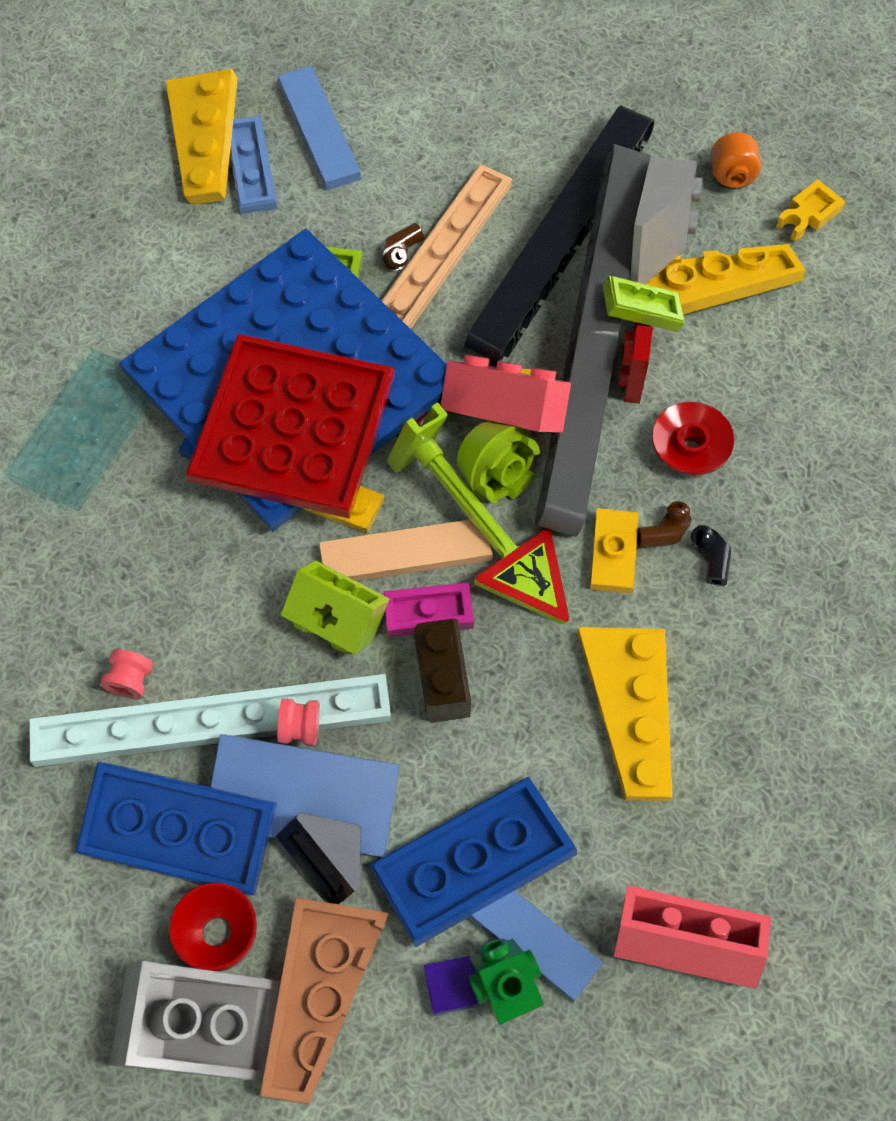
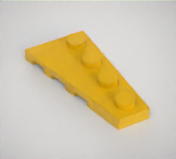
[166,68,238,204]
[646,244,806,315]
[577,627,672,801]

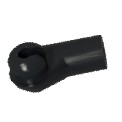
[691,525,731,586]

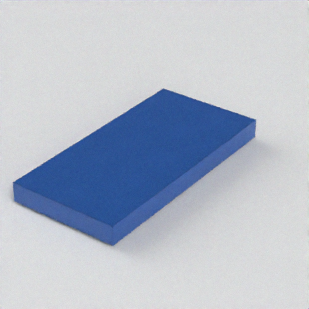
[75,761,277,895]
[370,776,577,948]

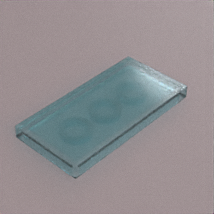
[7,349,152,511]

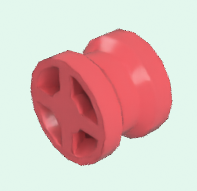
[100,649,154,700]
[277,698,320,746]

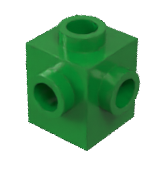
[468,938,544,1025]

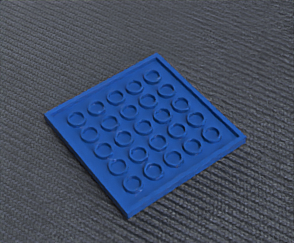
[119,228,447,532]

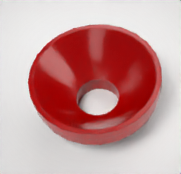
[169,883,257,972]

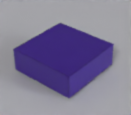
[424,955,481,1016]

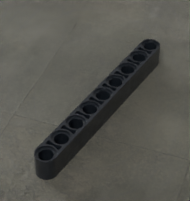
[464,105,655,367]

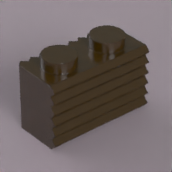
[414,618,471,723]

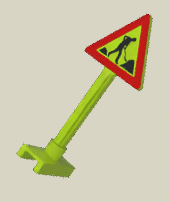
[386,402,570,624]

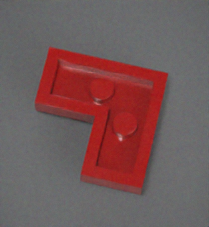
[618,322,653,404]

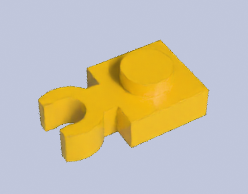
[776,179,846,241]

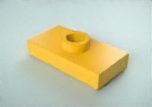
[590,508,639,594]

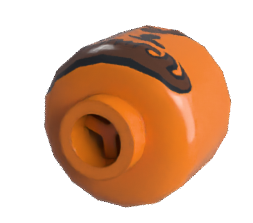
[710,132,762,189]

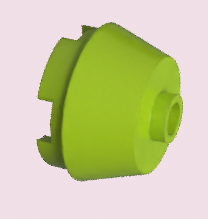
[457,422,540,505]

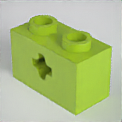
[281,560,390,655]

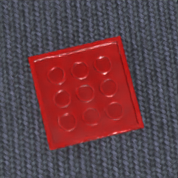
[186,334,395,519]

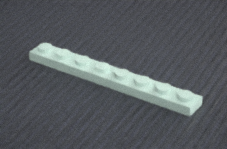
[30,674,391,767]

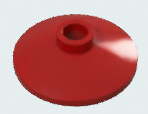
[652,402,735,475]

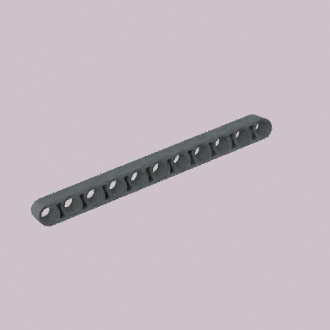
[535,144,651,537]

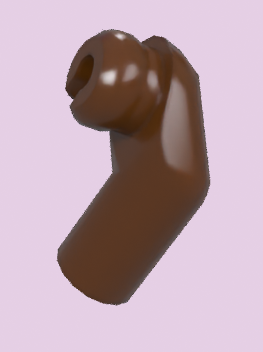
[382,223,424,271]
[637,501,691,548]

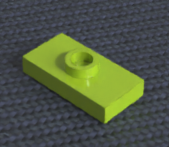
[602,275,685,332]

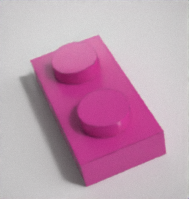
[383,582,474,637]

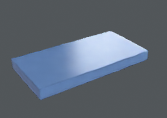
[211,734,401,857]

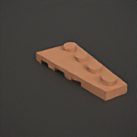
[260,897,389,1105]

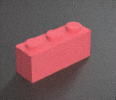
[441,355,571,433]
[614,885,771,989]

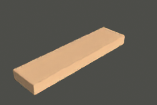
[319,519,493,581]

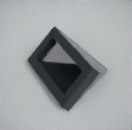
[276,812,361,905]

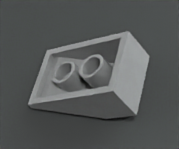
[630,157,703,284]
[110,961,281,1081]

